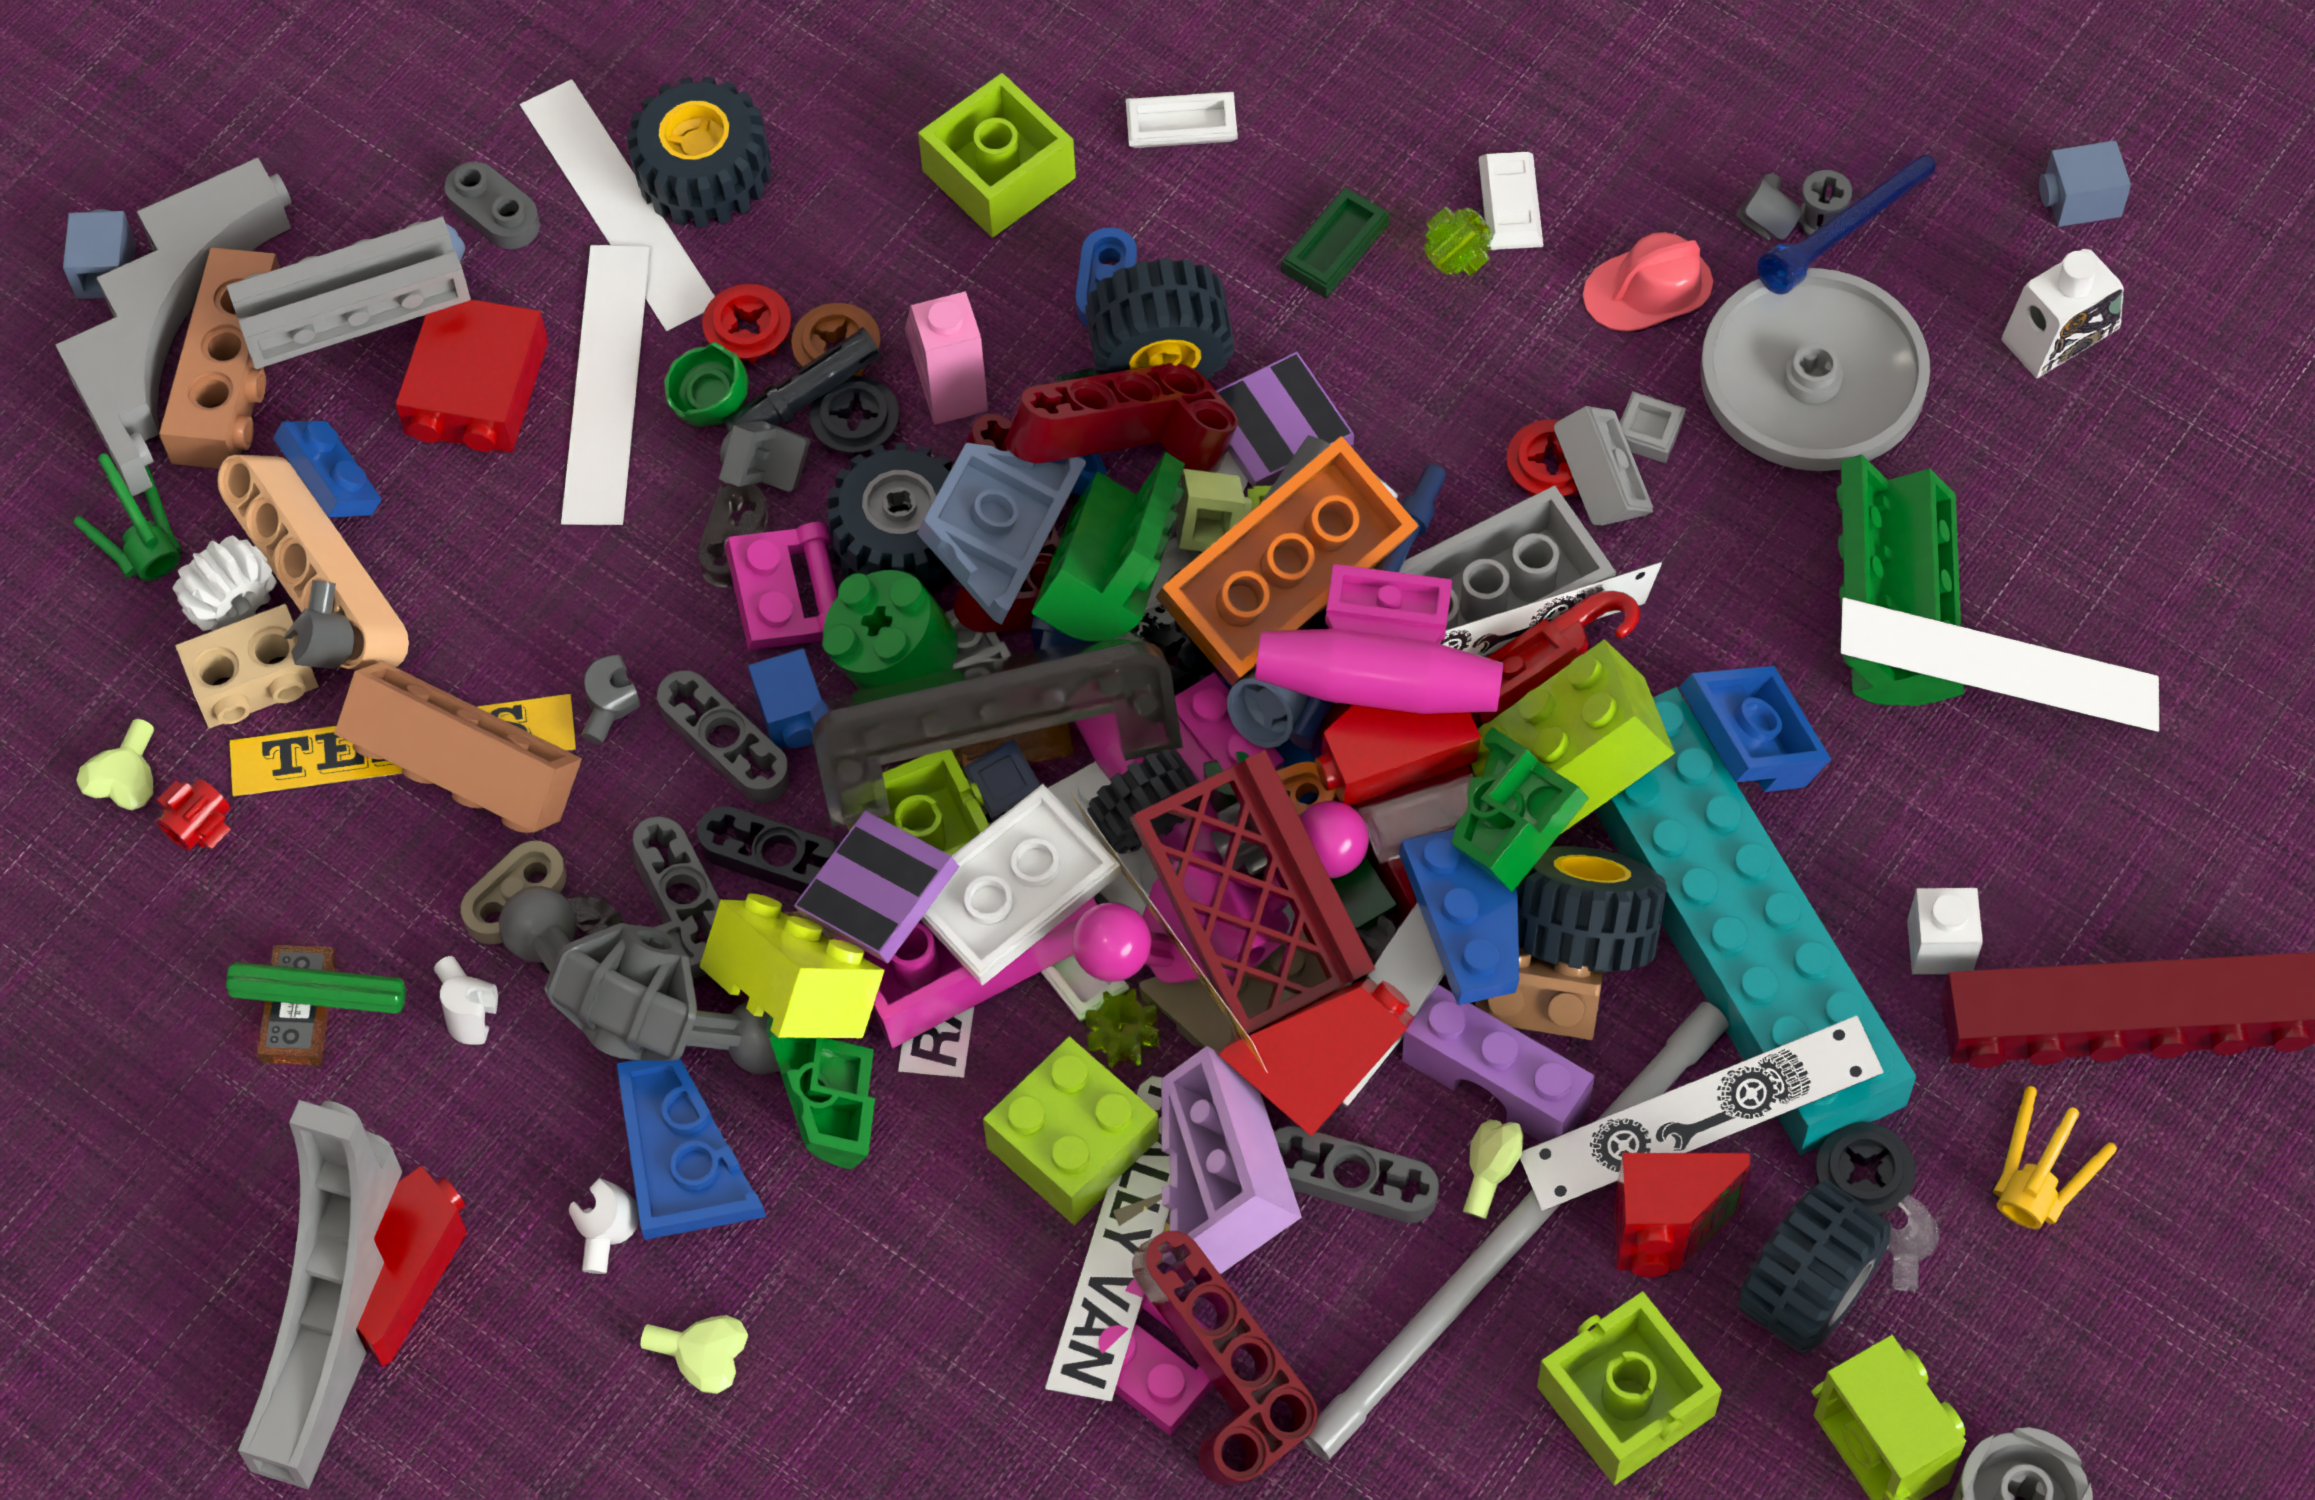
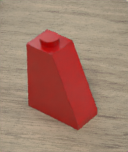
[1315,705,1481,806]
[1219,977,1415,1137]
[356,1165,467,1367]

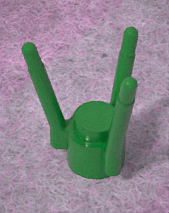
[73,453,182,581]

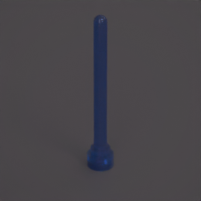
[1757,155,1936,295]

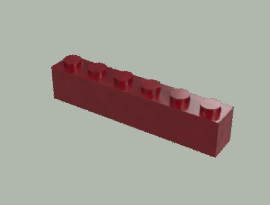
[1941,952,2315,1068]

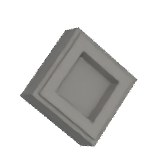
[1620,391,1686,463]

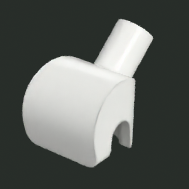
[434,956,498,1045]
[569,1178,639,1274]

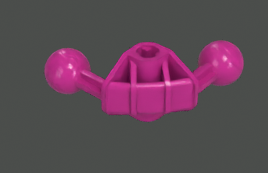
[1072,801,1369,984]

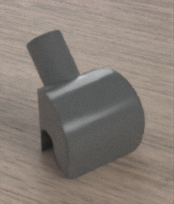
[1735,174,1801,240]
[284,580,354,669]
[581,655,640,745]

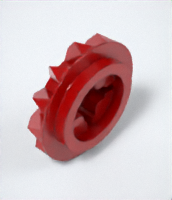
[702,284,792,365]
[1506,419,1579,498]

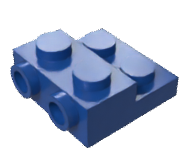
[1679,666,1831,792]

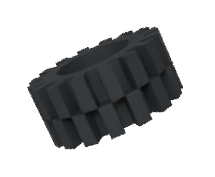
[1087,749,1199,854]

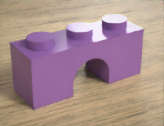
[1402,985,1595,1143]

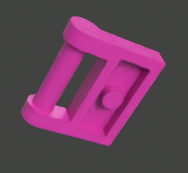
[725,522,838,651]
[1098,1278,1242,1436]

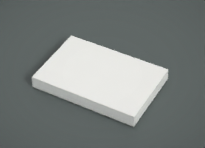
[921,784,1122,986]

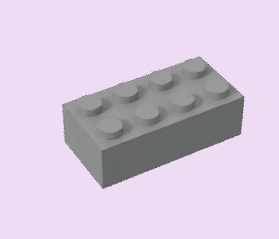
[1399,485,1616,658]

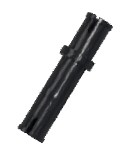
[722,327,883,431]

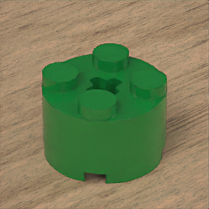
[822,570,958,706]

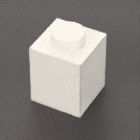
[1907,888,1983,974]

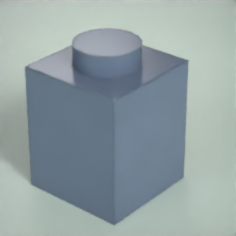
[2039,140,2131,227]
[63,209,136,299]

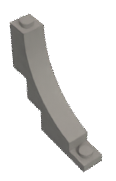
[55,158,292,497]

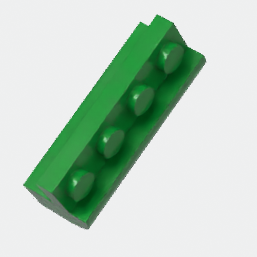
[1031,452,1185,641]
[1837,454,1964,706]

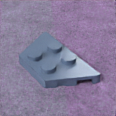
[917,443,1087,625]

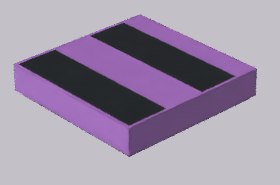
[1217,352,1354,487]
[794,811,960,964]

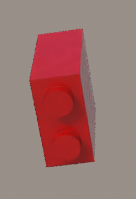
[395,299,548,453]

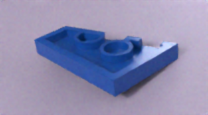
[1399,829,1519,1005]
[617,1058,766,1240]

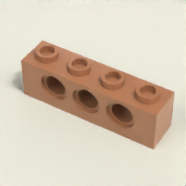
[159,247,280,469]

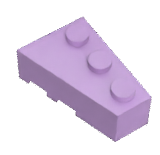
[1161,1046,1302,1274]

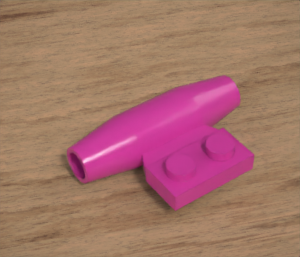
[1255,564,1503,714]
[1065,672,1285,854]

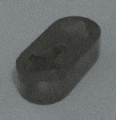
[698,484,768,588]

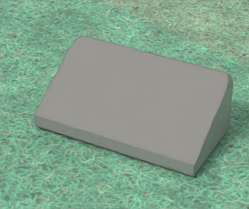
[1554,406,1653,525]

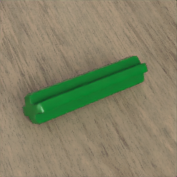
[226,962,406,1014]

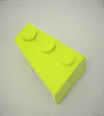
[699,894,885,1038]

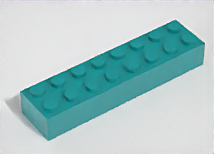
[1594,687,1916,1156]

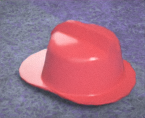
[1583,232,1714,332]

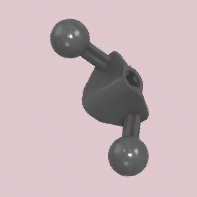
[499,886,780,1075]

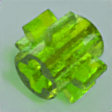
[1424,207,1492,276]
[1085,989,1159,1068]

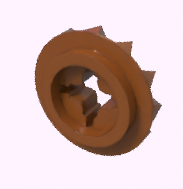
[791,303,881,376]

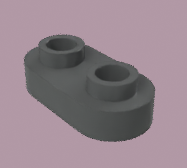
[445,162,540,249]

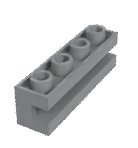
[227,217,471,369]

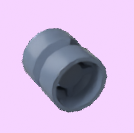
[1227,668,1310,748]

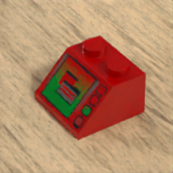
[1614,1153,1750,1277]

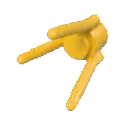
[1993,1086,2117,1229]

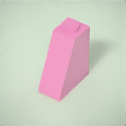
[905,291,988,425]

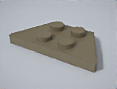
[1139,930,1353,1052]

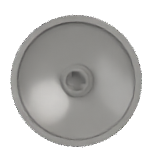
[1700,268,1930,471]

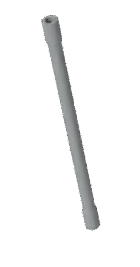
[1302,1002,1729,1461]

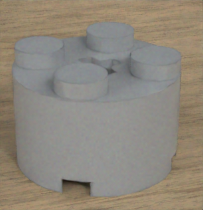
[1952,1427,2093,1500]

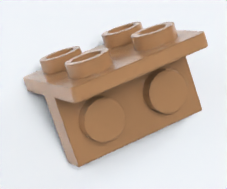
[1475,948,1603,1040]

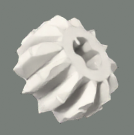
[172,535,277,631]

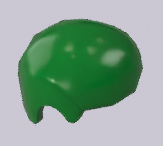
[664,342,749,427]

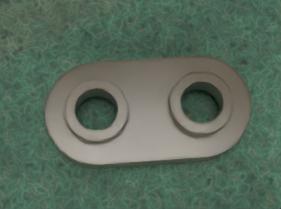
[461,841,567,944]

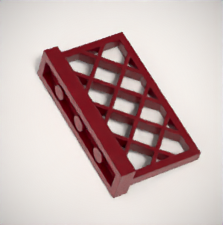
[1129,750,1376,1038]

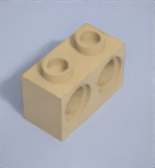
[175,604,319,729]

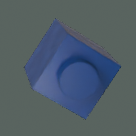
[748,648,829,749]

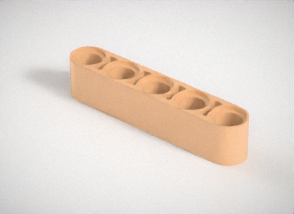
[217,455,409,669]

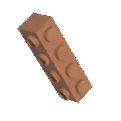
[334,662,582,833]

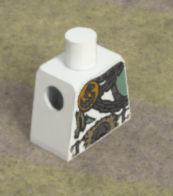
[2001,249,2124,379]

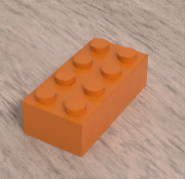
[1156,436,1419,686]

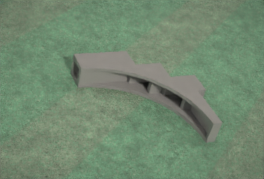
[238,1100,402,1490]

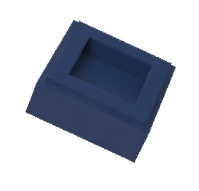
[962,738,1040,820]

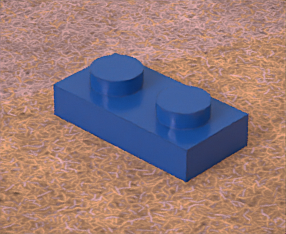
[273,421,382,517]

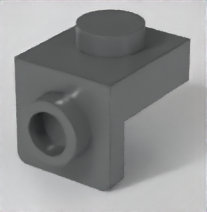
[719,420,810,492]

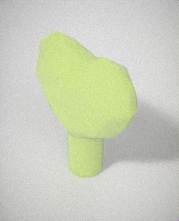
[76,719,154,810]
[1463,1119,1523,1220]
[641,1315,748,1394]

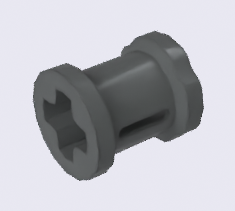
[1797,170,1852,242]

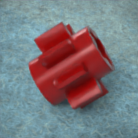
[156,779,231,852]

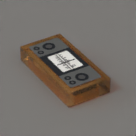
[257,945,337,1065]

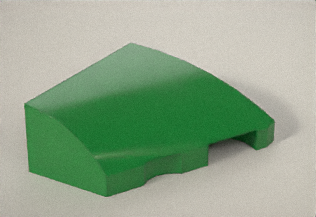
[1451,727,1589,892]
[766,1017,875,1170]

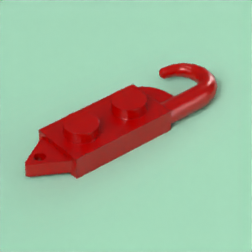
[1470,590,1640,725]

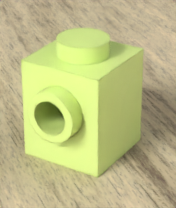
[1174,469,1252,552]

